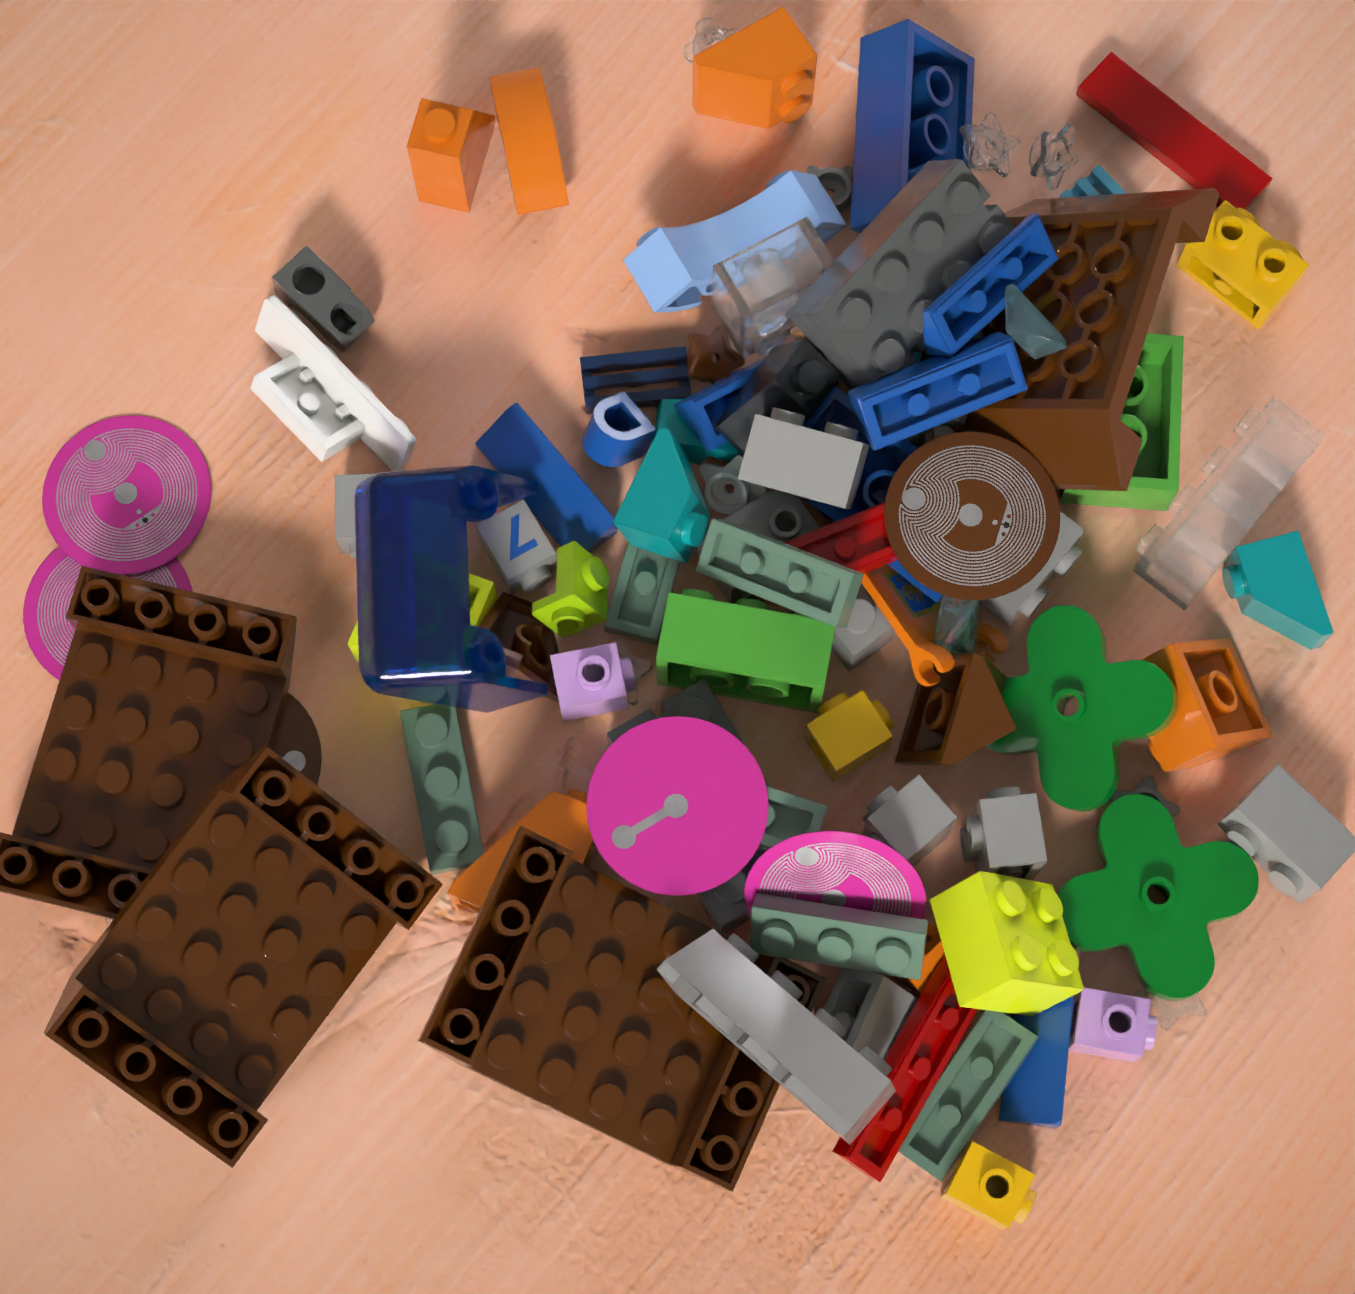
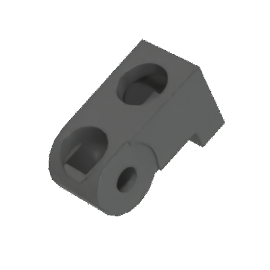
[272,245,375,351]

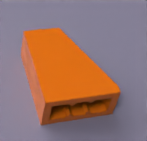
[407,98,496,213]
[447,789,596,913]

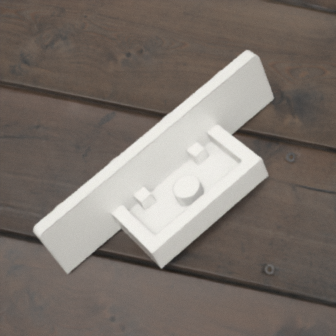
[250,295,416,475]

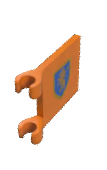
[861,565,1009,686]

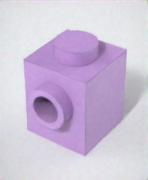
[550,642,636,722]
[1069,987,1157,1063]

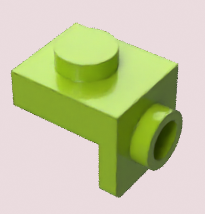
[532,541,609,638]

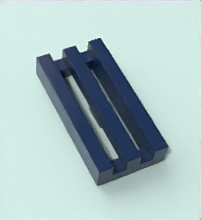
[580,346,692,414]

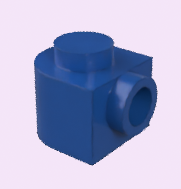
[582,391,656,467]

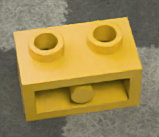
[1176,200,1309,330]

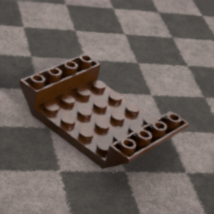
[932,188,1219,491]
[0,566,297,920]
[44,746,443,1168]
[418,826,826,1192]

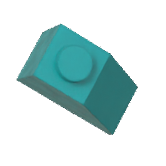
[613,427,710,563]
[1222,531,1334,650]

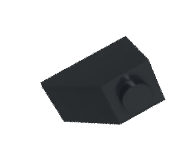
[713,339,842,456]

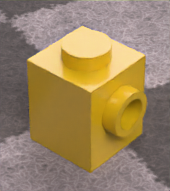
[803,690,894,782]
[941,1141,1037,1230]

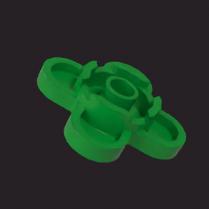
[986,605,1178,812]
[1057,794,1259,1001]

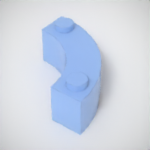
[623,170,847,312]

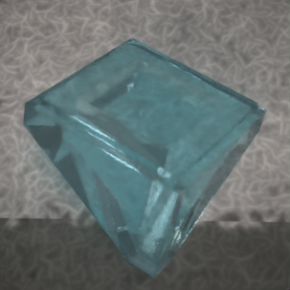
[1005,284,1067,359]
[934,595,982,655]

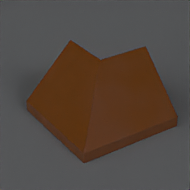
[895,653,1017,765]

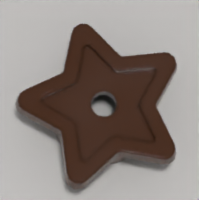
[687,325,745,384]

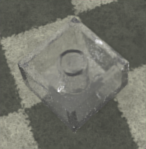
[711,217,835,359]

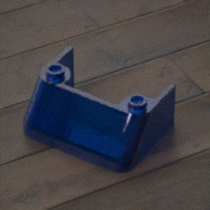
[355,465,548,713]

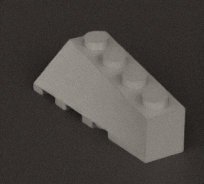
[656,929,896,1145]

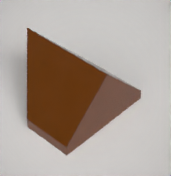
[466,592,559,703]

